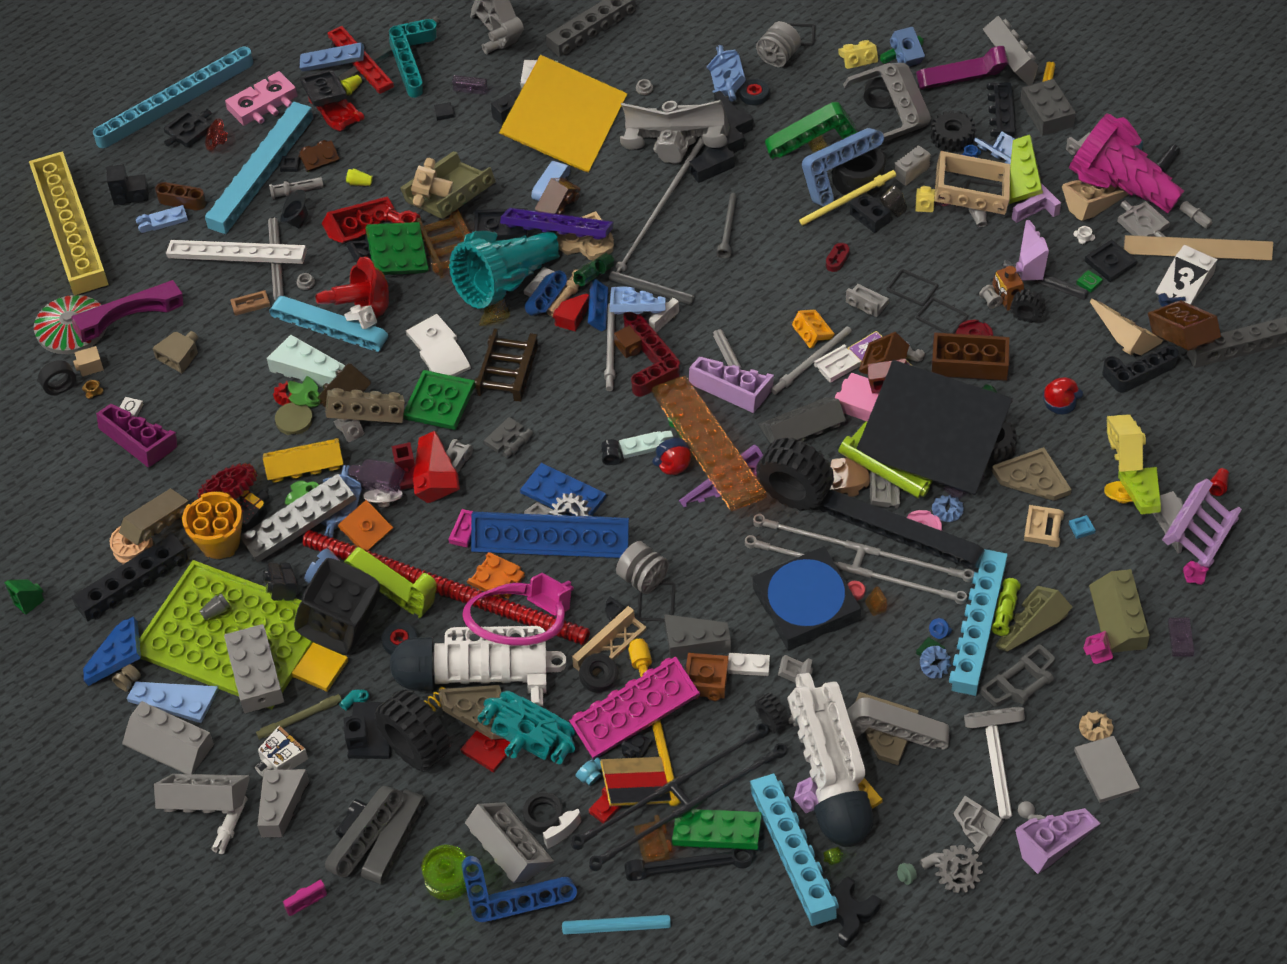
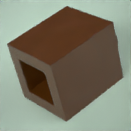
[614,325,642,358]

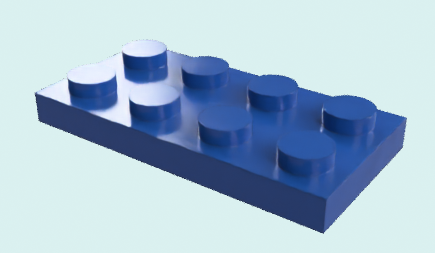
[520,463,606,516]

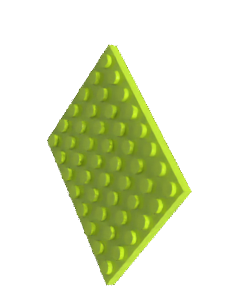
[139,560,313,710]

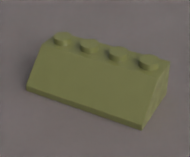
[1089,569,1150,653]

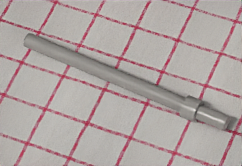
[604,303,615,391]
[771,326,852,395]

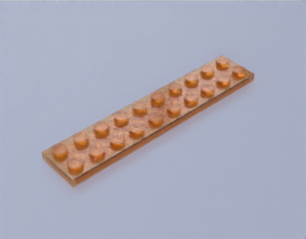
[652,375,767,511]

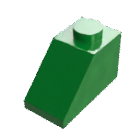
[4,579,44,615]

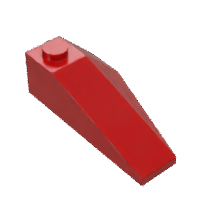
[322,196,396,243]

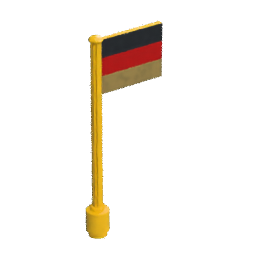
[600,639,681,807]

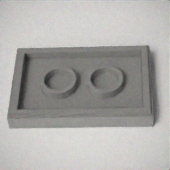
[1074,736,1140,803]

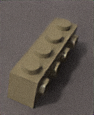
[325,388,405,423]
[119,488,188,545]

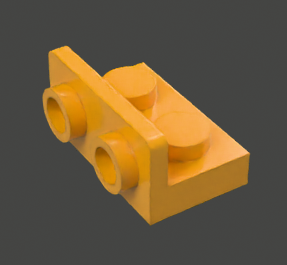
[792,310,834,348]

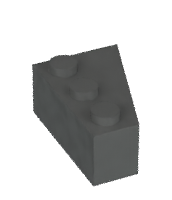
[664,614,731,659]

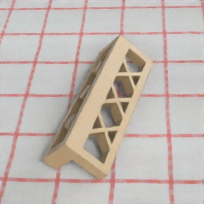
[572,606,647,676]

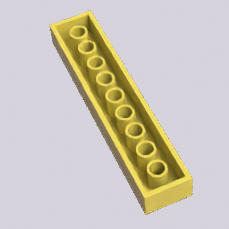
[29,151,109,295]

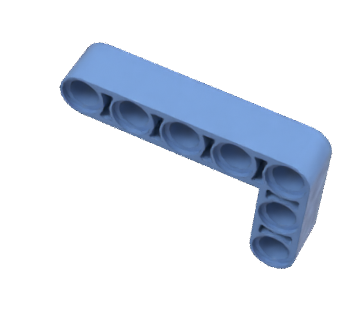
[802,128,884,207]

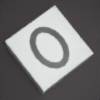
[120,397,143,417]

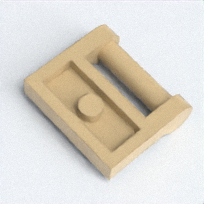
[1024,505,1064,547]

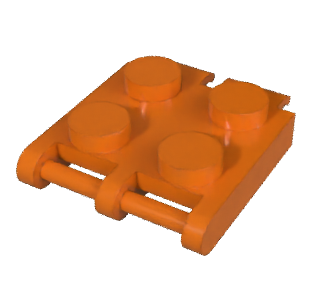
[467,552,525,599]

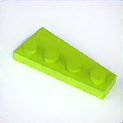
[1009,135,1043,204]
[1118,467,1161,514]

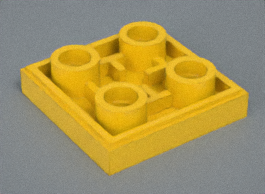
[292,642,348,692]

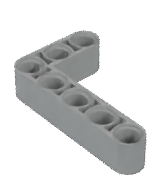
[847,698,949,750]

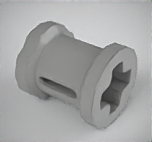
[979,285,1003,309]

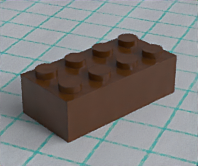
[1148,300,1221,350]
[931,333,1010,380]

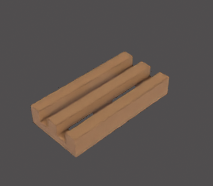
[231,290,270,316]

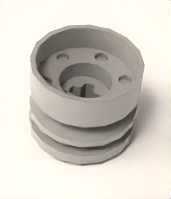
[756,21,801,68]
[616,541,669,594]

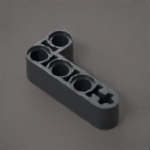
[1102,346,1179,393]

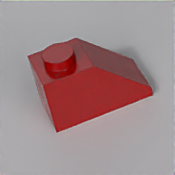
[553,294,589,332]

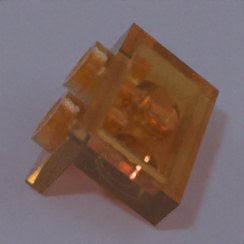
[634,815,672,863]

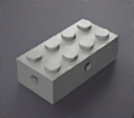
[224,624,284,713]

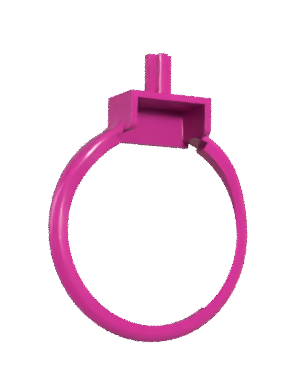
[463,573,574,646]

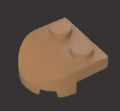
[830,458,870,497]

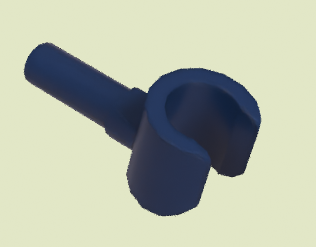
[1158,293,1186,307]

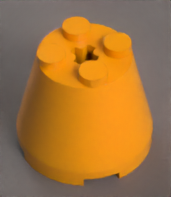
[182,492,243,559]

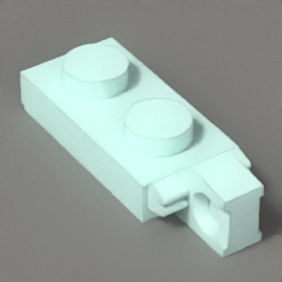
[619,431,673,459]

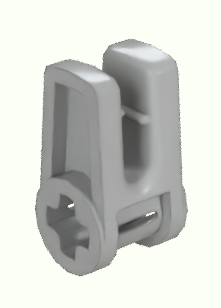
[446,439,473,473]

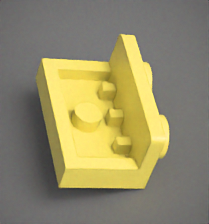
[838,40,878,69]

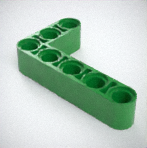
[765,102,858,159]

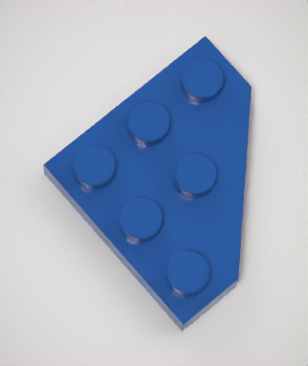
[83,616,141,686]

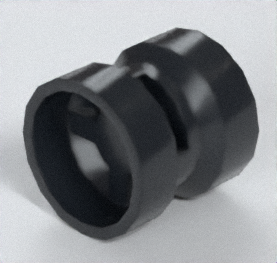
[601,439,621,465]

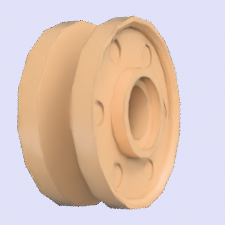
[110,526,154,564]

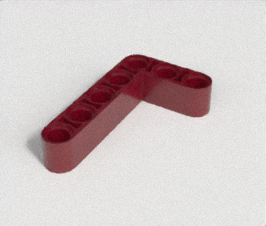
[623,312,680,397]

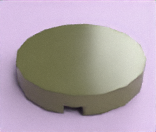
[275,403,313,435]

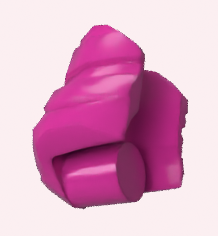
[1183,561,1209,585]

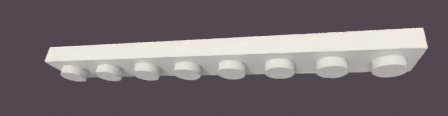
[166,240,307,264]

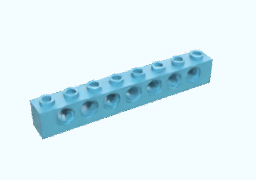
[949,549,1007,696]
[750,773,839,926]

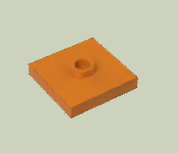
[338,500,393,551]

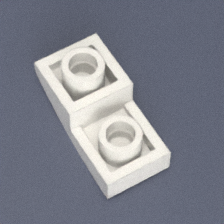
[543,809,581,849]

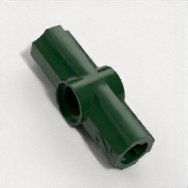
[573,252,615,286]

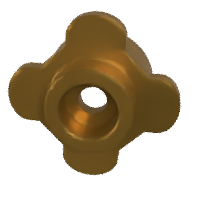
[82,380,103,399]

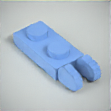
[136,205,188,233]

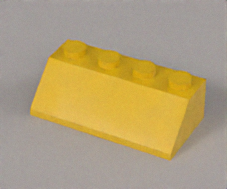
[263,438,343,482]

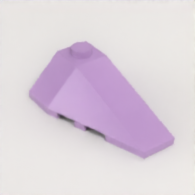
[1016,220,1049,280]
[1015,808,1100,874]

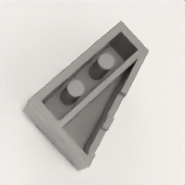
[257,769,309,837]

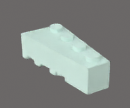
[267,335,345,387]

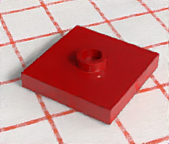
[460,730,510,772]

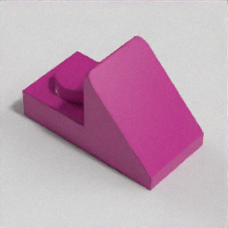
[1083,631,1113,664]

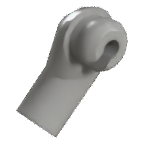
[906,341,925,362]
[920,853,947,870]

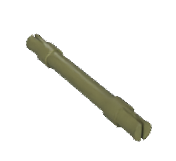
[256,694,342,740]

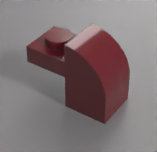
[391,442,415,490]

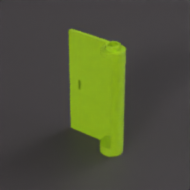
[838,421,933,498]

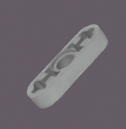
[964,707,1025,728]

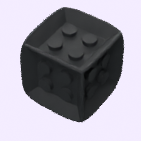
[294,558,380,654]

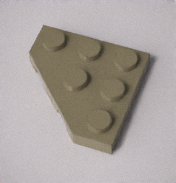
[991,447,1072,501]
[439,685,504,739]
[855,692,919,765]

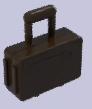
[317,363,371,421]

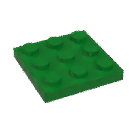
[366,222,428,275]
[403,370,476,430]

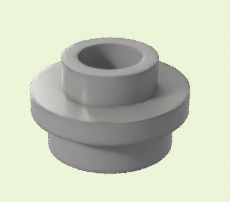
[636,79,653,95]
[296,273,315,290]

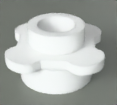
[1074,226,1095,244]

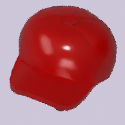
[315,257,389,318]

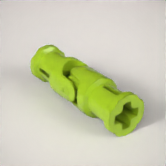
[991,578,1021,636]

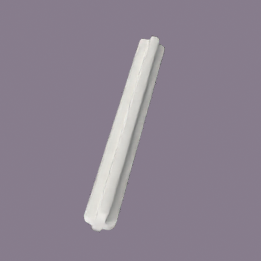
[986,725,1012,819]

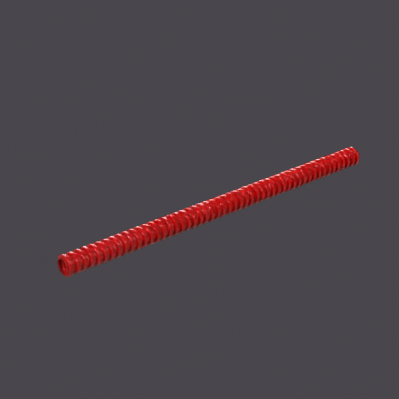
[303,530,590,646]

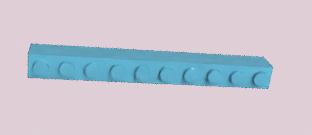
[205,102,314,234]

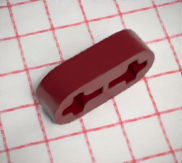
[825,243,850,272]

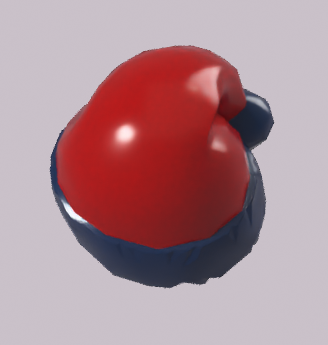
[1043,377,1083,415]
[652,438,692,475]

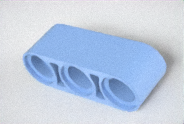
[531,161,570,201]

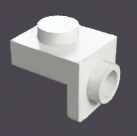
[344,305,377,329]

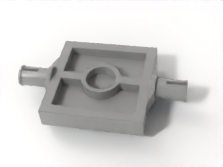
[1117,200,1170,237]

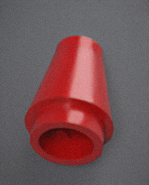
[1209,468,1229,496]

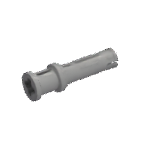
[269,177,324,200]

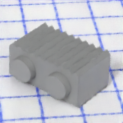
[894,146,931,186]

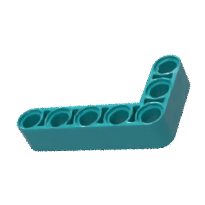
[389,19,437,98]

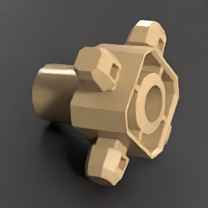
[411,158,453,207]

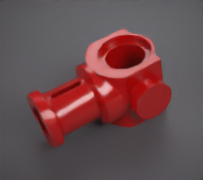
[383,207,421,223]

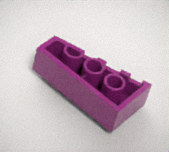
[96,404,177,468]

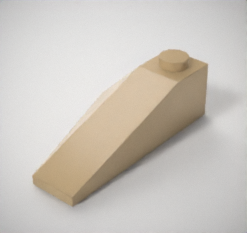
[1062,180,1129,221]

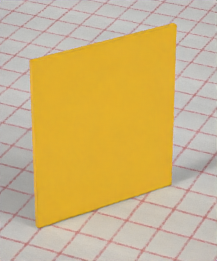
[499,55,627,172]

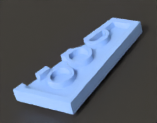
[127,682,219,723]

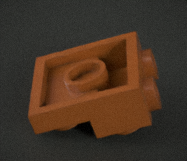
[685,653,729,701]

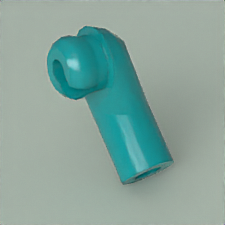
[339,690,369,711]

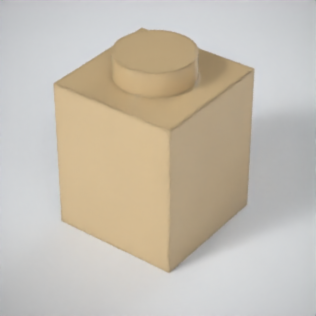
[73,346,104,376]

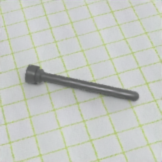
[716,193,737,258]

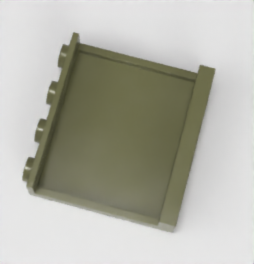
[400,151,496,219]

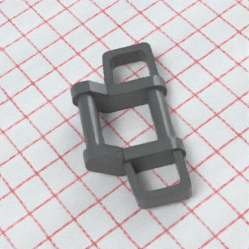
[980,644,1055,707]

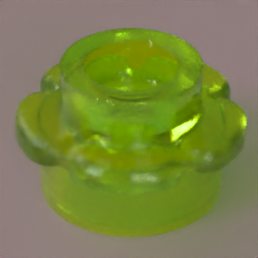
[823,847,844,865]

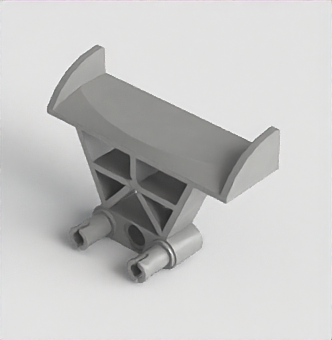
[470,0,524,54]

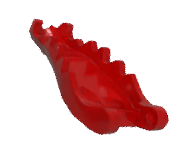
[308,97,364,131]

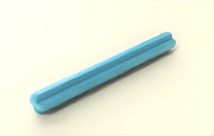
[562,915,671,934]

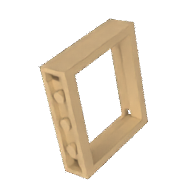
[934,151,1010,215]

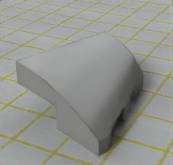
[953,796,1004,853]

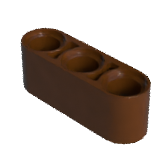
[155,182,207,210]

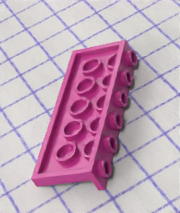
[569,656,700,760]

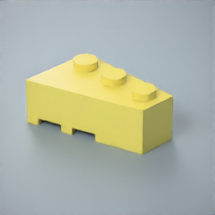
[1107,415,1146,472]

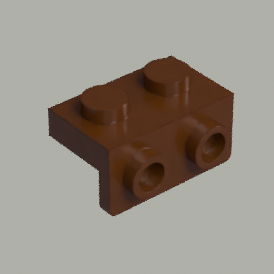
[299,140,339,172]

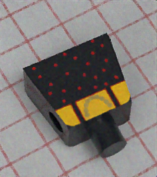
[234,490,269,532]

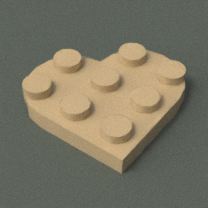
[556,211,614,260]

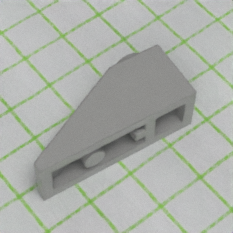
[1153,491,1183,553]

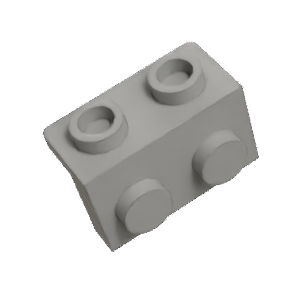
[846,284,889,317]

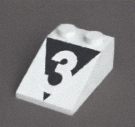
[1156,245,1217,305]

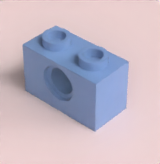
[890,27,925,67]

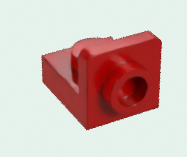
[588,787,621,823]

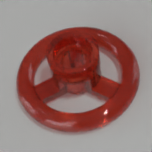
[205,118,228,151]

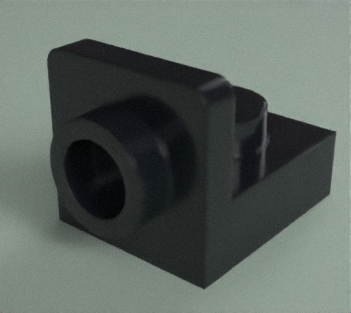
[621,733,652,758]

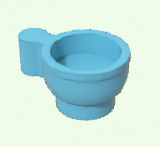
[575,757,602,786]

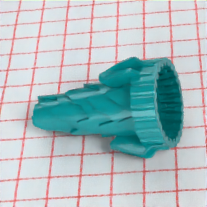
[449,231,560,309]

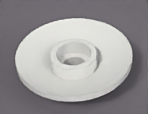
[364,488,403,507]

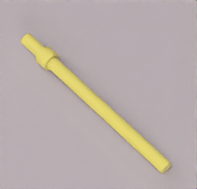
[799,170,897,226]

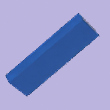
[588,279,608,331]

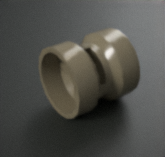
[112,664,141,692]

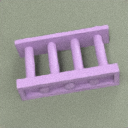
[1162,479,1242,568]

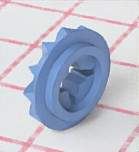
[932,494,963,522]
[920,646,951,679]

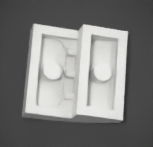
[420,337,471,376]

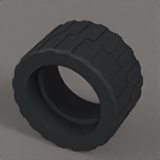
[832,142,886,198]

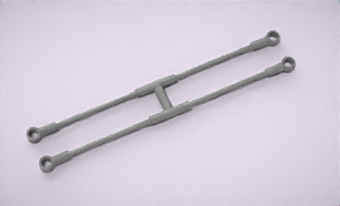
[745,514,974,604]

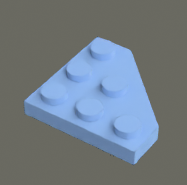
[610,287,666,314]

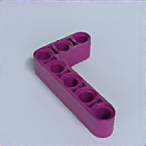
[916,46,1008,90]

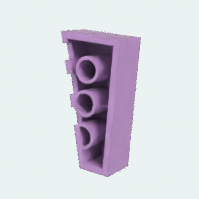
[689,357,774,413]

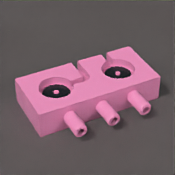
[225,71,297,126]

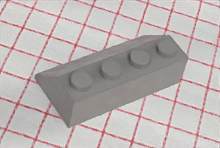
[983,16,1038,86]
[122,701,214,774]
[154,774,249,814]
[465,802,554,883]

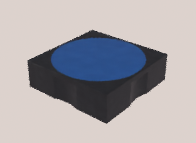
[752,546,861,651]

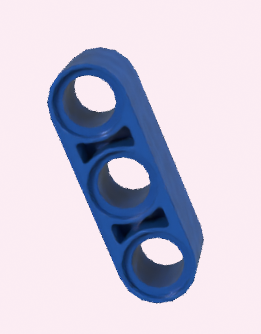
[525,271,567,316]

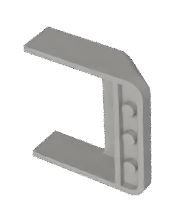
[843,63,931,142]

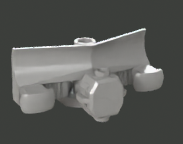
[620,100,730,164]

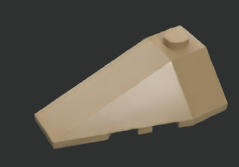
[1090,299,1163,355]

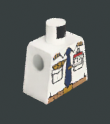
[255,726,308,776]

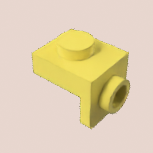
[916,186,935,212]

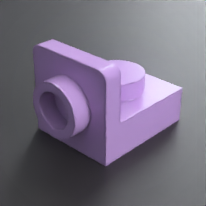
[794,777,819,813]

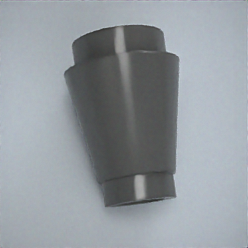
[199,593,231,620]

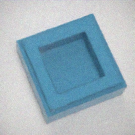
[1069,515,1095,539]

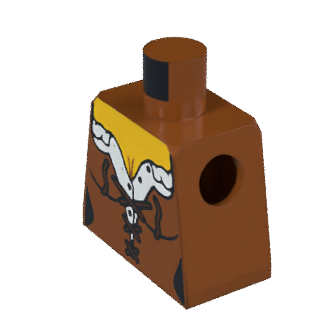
[992,266,1024,311]

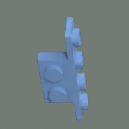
[974,131,1015,164]

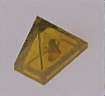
[479,297,510,326]

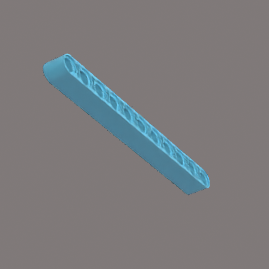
[93,47,253,148]

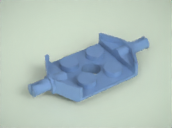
[707,45,746,101]
[321,465,362,538]

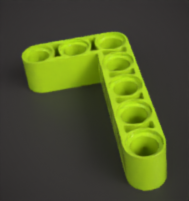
[344,547,437,618]

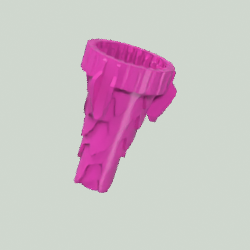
[1069,113,1184,213]

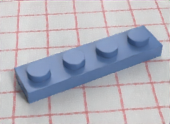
[300,43,364,71]

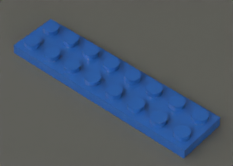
[471,512,629,558]

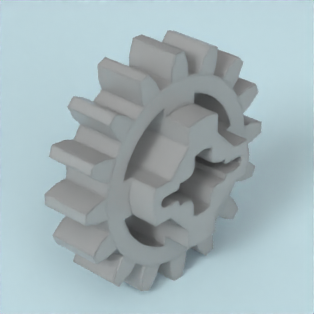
[549,493,592,517]
[935,845,983,893]

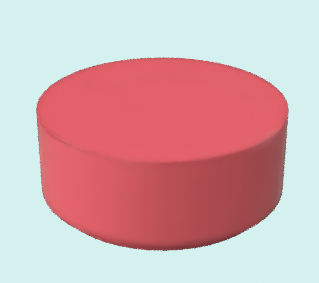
[847,581,865,600]

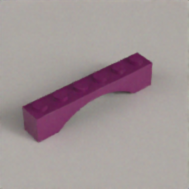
[71,280,183,343]

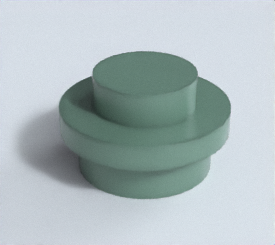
[897,863,917,885]

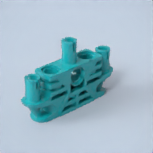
[477,691,575,764]

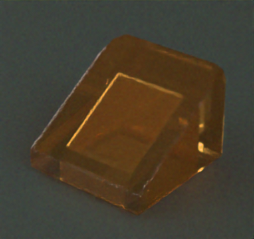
[865,586,887,616]

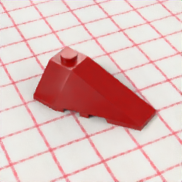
[413,431,460,503]

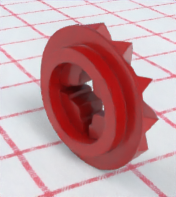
[273,380,295,406]

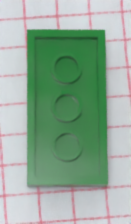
[672,809,762,849]

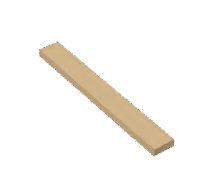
[1124,235,1273,260]

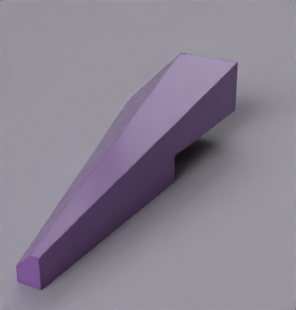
[679,445,763,507]

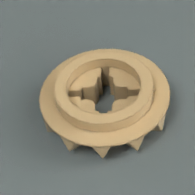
[1079,711,1113,741]

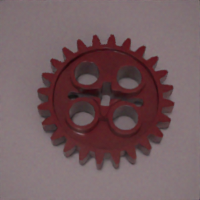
[197,463,258,499]

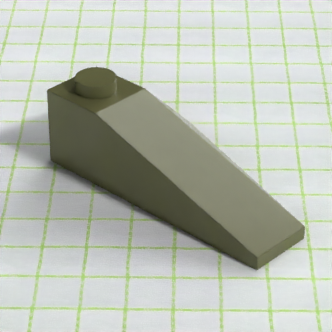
[995,586,1072,651]

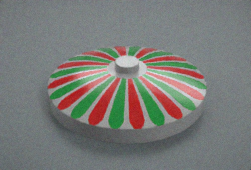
[34,295,107,354]

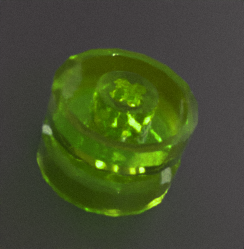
[421,845,470,900]

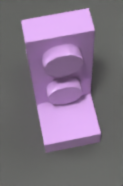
[1012,183,1061,223]

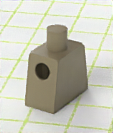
[153,331,198,373]

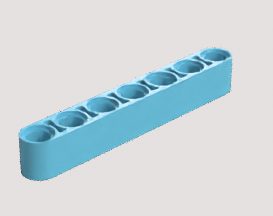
[269,296,388,352]

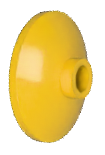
[1104,481,1132,504]

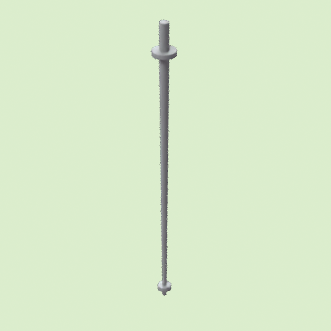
[616,137,704,273]

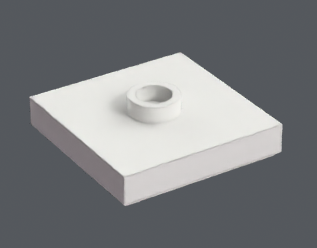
[406,314,457,351]

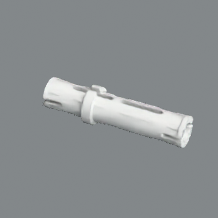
[211,796,248,854]

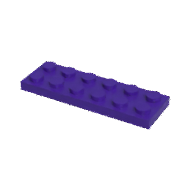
[500,208,614,239]

